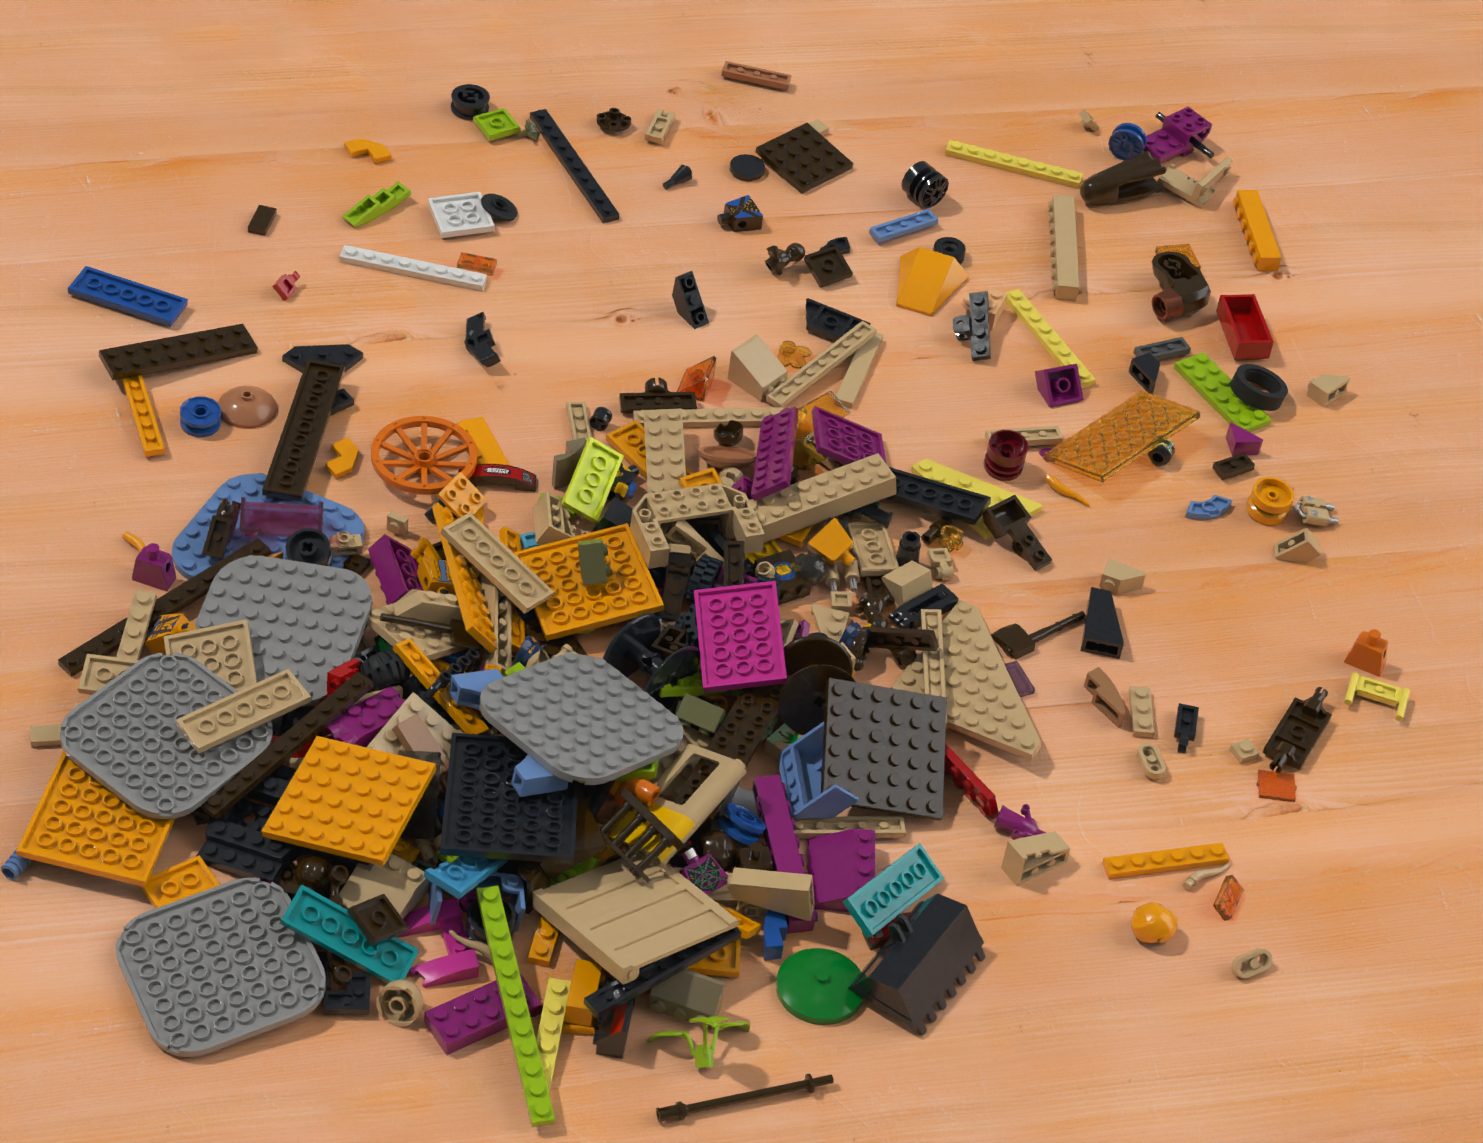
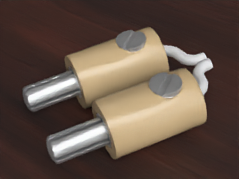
[823,560,860,592]

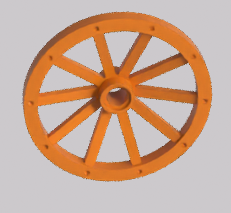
[371,416,477,495]

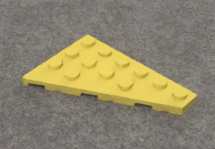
[911,459,1043,540]

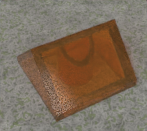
[677,356,717,402]

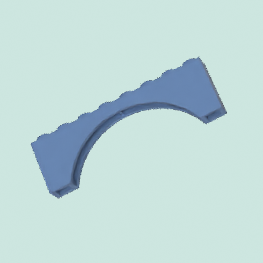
[448,669,569,797]

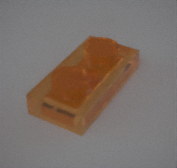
[457,252,497,276]
[1213,874,1244,921]

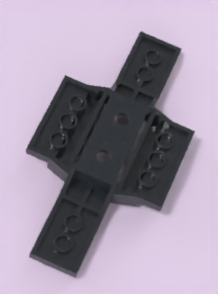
[189,765,374,884]

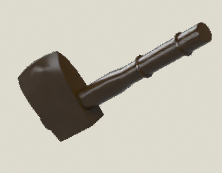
[991,611,1086,660]
[380,613,484,649]

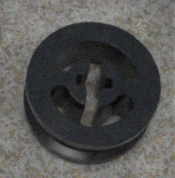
[451,84,490,120]

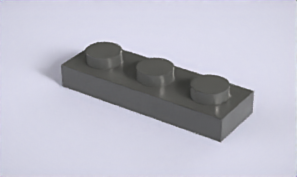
[1133,337,1191,361]

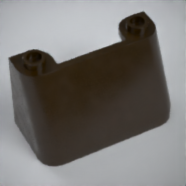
[497,860,550,914]

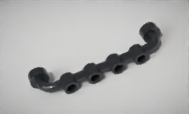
[418,649,480,707]

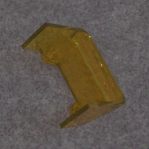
[793,391,850,471]

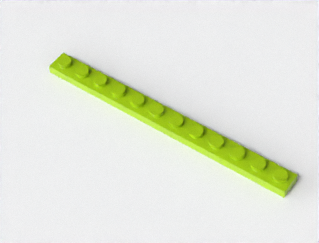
[476,886,555,1127]

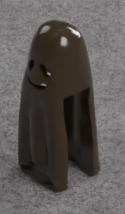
[1080,151,1166,205]

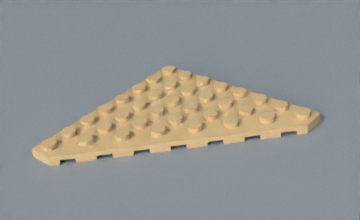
[892,600,1041,760]

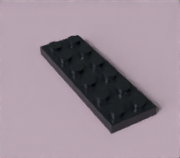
[885,467,991,525]

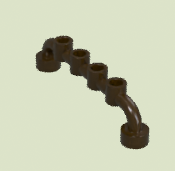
[328,865,352,986]

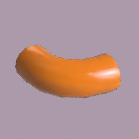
[614,778,661,808]

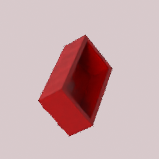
[1216,294,1274,360]

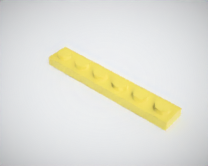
[536,977,571,1094]

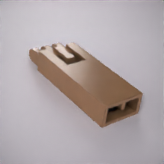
[392,713,449,794]

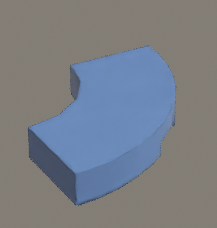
[1185,495,1232,520]

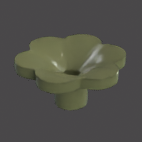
[522,119,539,141]

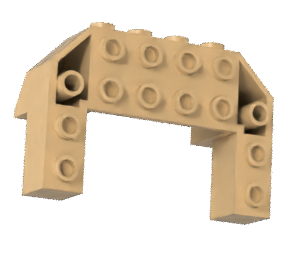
[630,483,765,569]

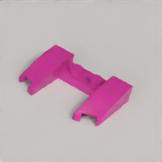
[398,898,480,988]

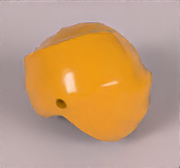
[1131,902,1178,943]

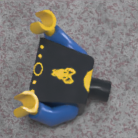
[607,463,639,501]

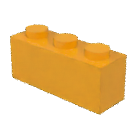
[564,959,606,1026]

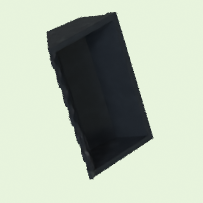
[848,893,985,1035]

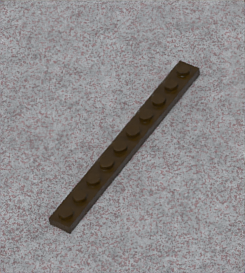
[201,672,374,820]

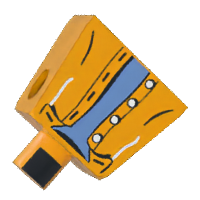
[417,558,455,595]

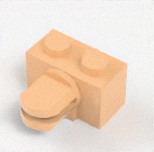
[962,288,1007,331]

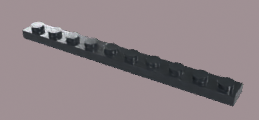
[530,109,620,223]

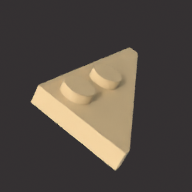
[810,604,849,642]

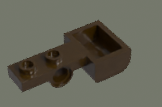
[982,495,1052,571]

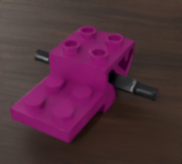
[1143,107,1214,163]

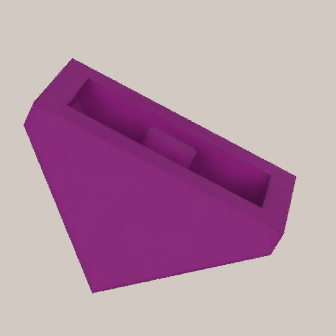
[1226,422,1263,456]

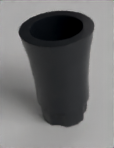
[896,531,921,567]

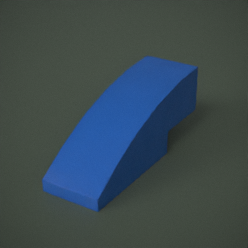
[762,909,788,961]

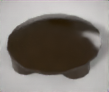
[596,108,631,132]

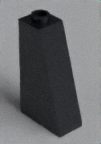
[1080,587,1124,659]

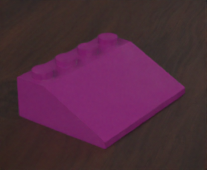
[808,829,875,912]

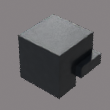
[591,496,633,532]

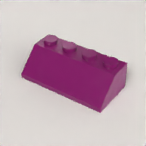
[368,534,424,605]

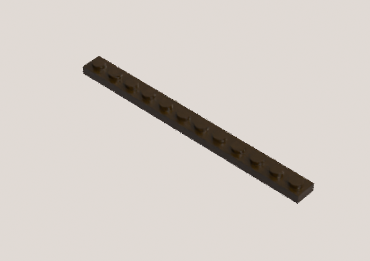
[58,538,271,677]

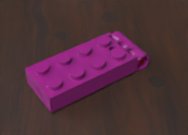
[424,973,543,1055]

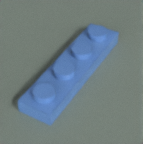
[869,209,938,243]

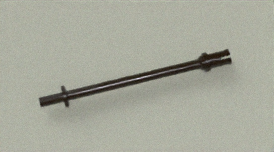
[656,1073,834,1123]

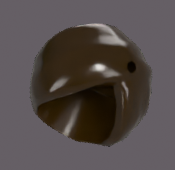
[699,830,737,872]

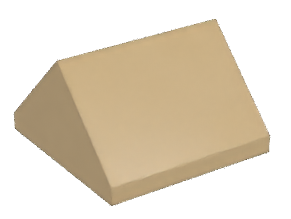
[881,561,933,606]

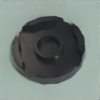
[729,154,765,181]

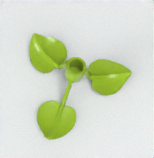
[647,1016,750,1068]

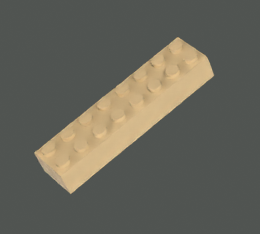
[749,453,896,543]

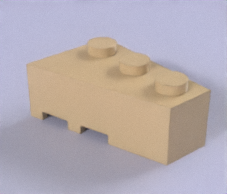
[1001,831,1071,886]

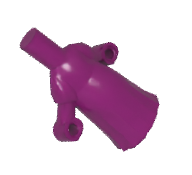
[994,804,1047,840]

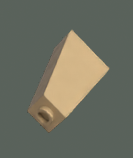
[727,867,815,921]

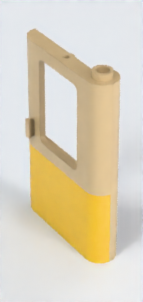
[607,744,746,867]

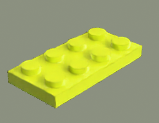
[561,437,624,523]

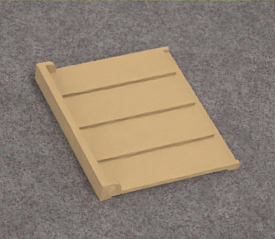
[532,850,739,985]

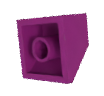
[1035,364,1084,407]

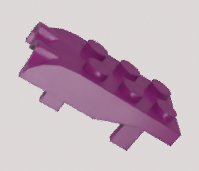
[323,686,405,747]

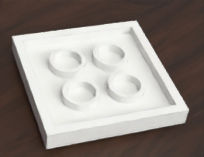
[428,192,495,238]

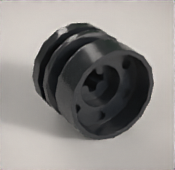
[901,161,949,208]

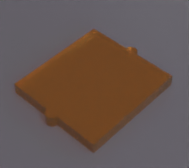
[1256,770,1297,802]

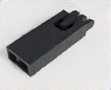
[888,583,959,629]

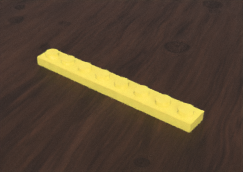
[945,140,1083,189]
[1006,289,1096,388]

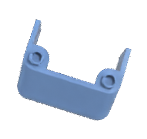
[778,722,859,819]
[428,869,526,932]

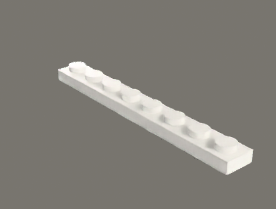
[339,245,487,291]

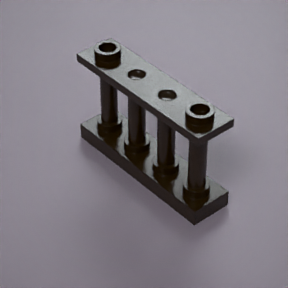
[600,788,684,883]

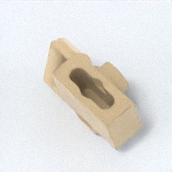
[328,532,362,556]

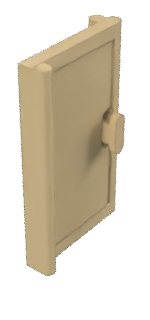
[1157,164,1216,208]

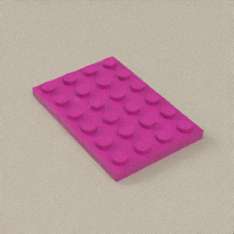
[694,581,787,693]

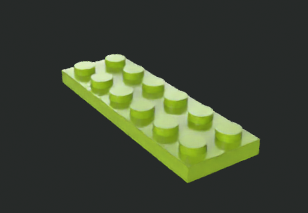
[1174,352,1271,432]

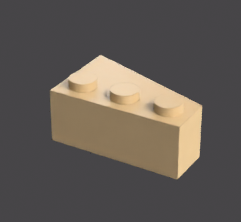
[533,492,576,546]

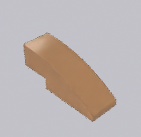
[1084,667,1125,728]

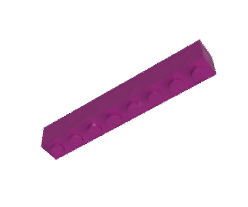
[752,775,818,934]

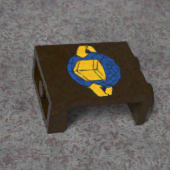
[754,549,812,604]

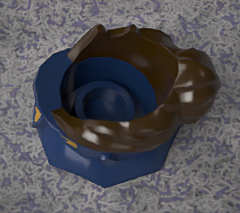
[839,621,871,672]

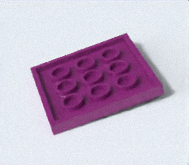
[811,406,886,465]

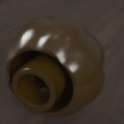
[295,855,334,895]

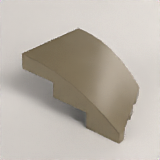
[552,437,587,489]

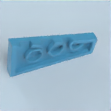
[423,856,509,899]

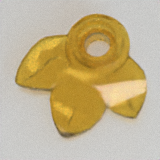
[777,341,812,369]

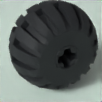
[359,651,410,693]

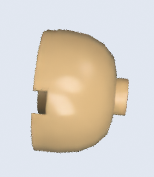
[376,979,423,1027]

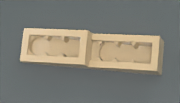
[665,520,724,566]

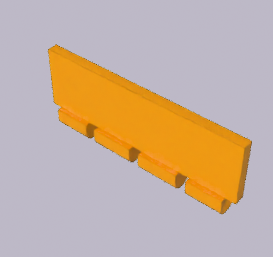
[456,417,510,466]

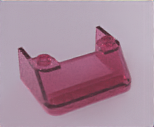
[239,497,325,538]

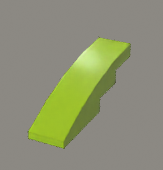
[342,181,411,227]

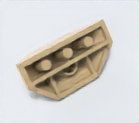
[393,589,463,624]

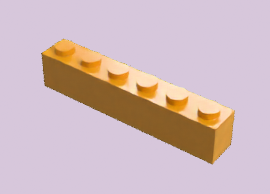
[1233,190,1282,271]

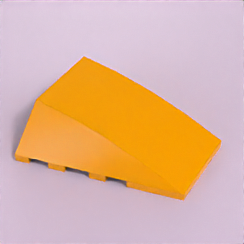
[896,247,969,317]

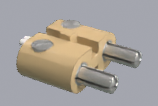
[1294,496,1339,527]

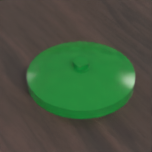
[776,948,863,1025]

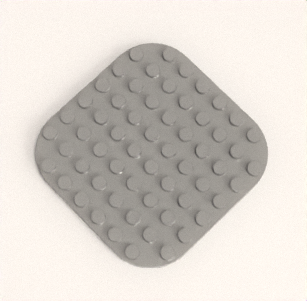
[195,555,373,707]
[479,652,684,785]
[60,653,273,819]
[116,878,326,1057]

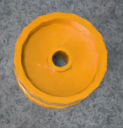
[1246,477,1294,526]

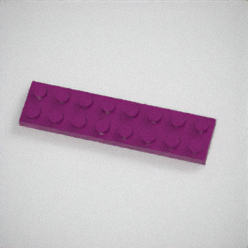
[751,406,799,501]

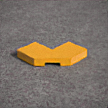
[344,138,391,164]
[325,437,359,479]

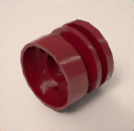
[984,430,1029,481]

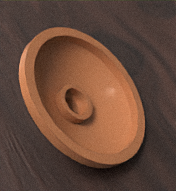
[218,386,276,428]
[699,445,756,471]

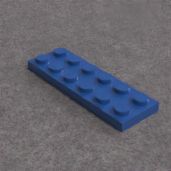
[68,266,188,327]

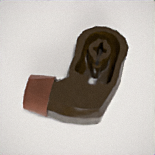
[1152,251,1211,322]

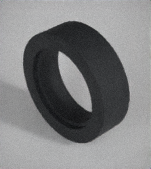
[1230,364,1288,411]

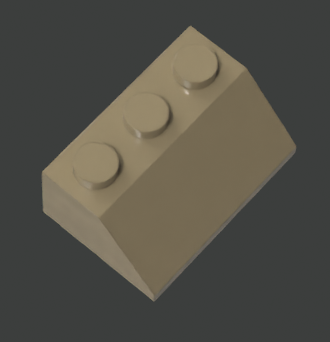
[649,969,725,1030]

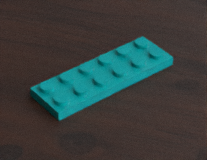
[843,843,944,938]
[279,884,420,984]

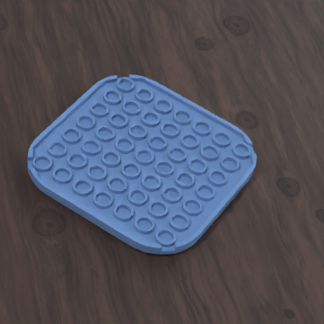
[172,473,365,580]

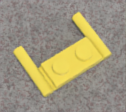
[1344,672,1410,721]

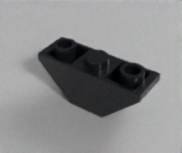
[672,271,709,329]

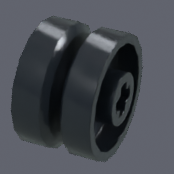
[285,528,333,567]
[466,897,516,945]

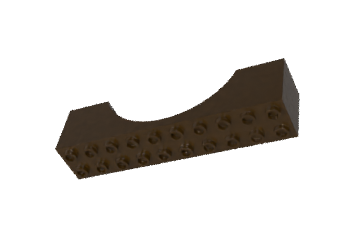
[674,674,791,849]

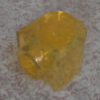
[938,525,964,553]

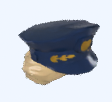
[513,635,549,668]

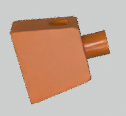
[1344,629,1388,677]

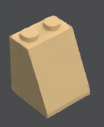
[728,334,788,401]

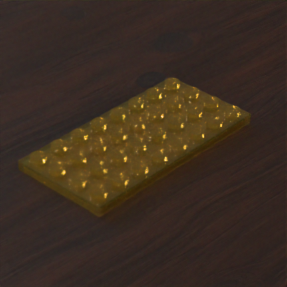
[1044,391,1200,483]

